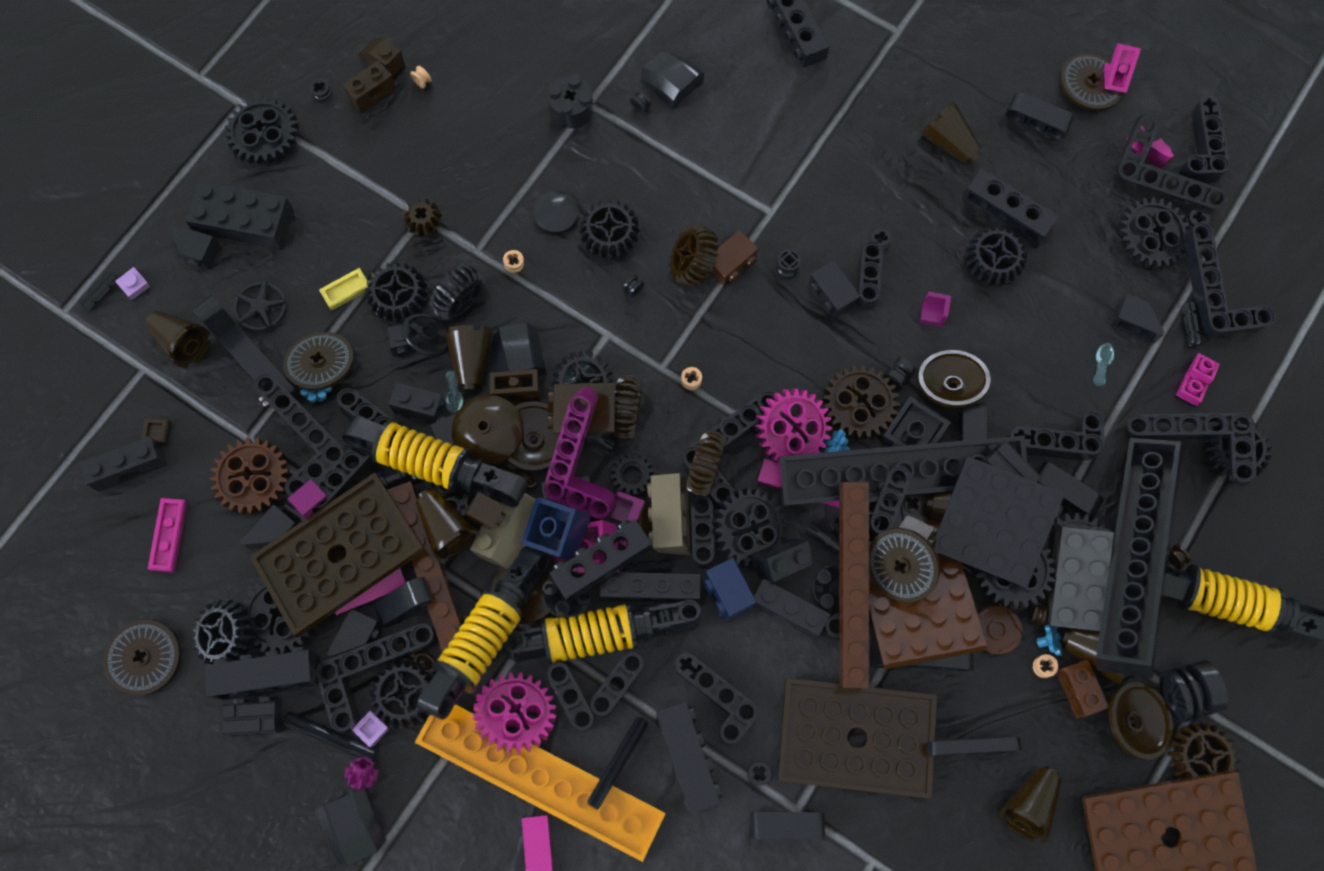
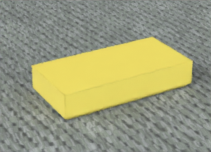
[319,268,369,311]

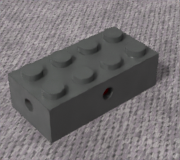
[1045,523,1114,631]

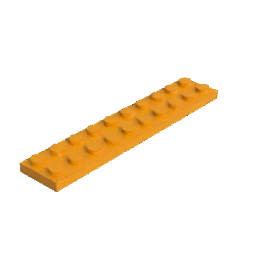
[415,704,666,862]

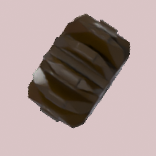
[403,198,442,238]

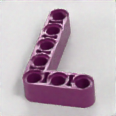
[543,387,616,519]

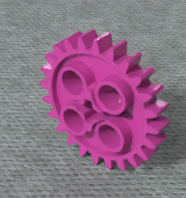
[755,388,832,461]
[473,672,556,755]

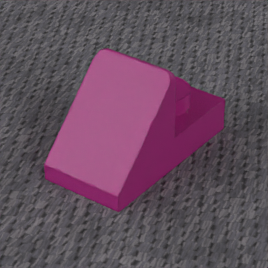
[1104,43,1141,93]

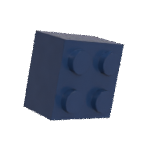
[521,497,591,560]
[703,558,756,623]

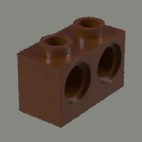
[1056,659,1109,719]

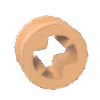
[410,66,432,88]
[503,250,524,273]
[681,367,702,390]
[1033,654,1058,678]

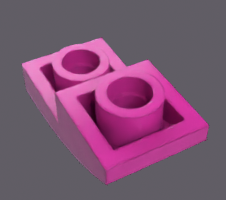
[1126,125,1174,168]
[1176,353,1220,406]

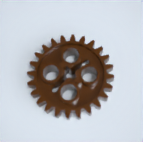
[209,437,291,515]

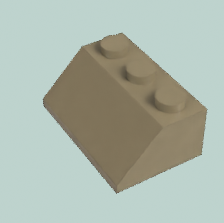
[647,473,692,555]
[470,493,536,569]

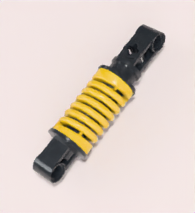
[342,416,529,507]
[418,546,551,719]
[1164,564,1324,640]
[504,600,701,665]

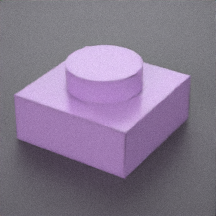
[115,267,150,300]
[352,711,390,748]

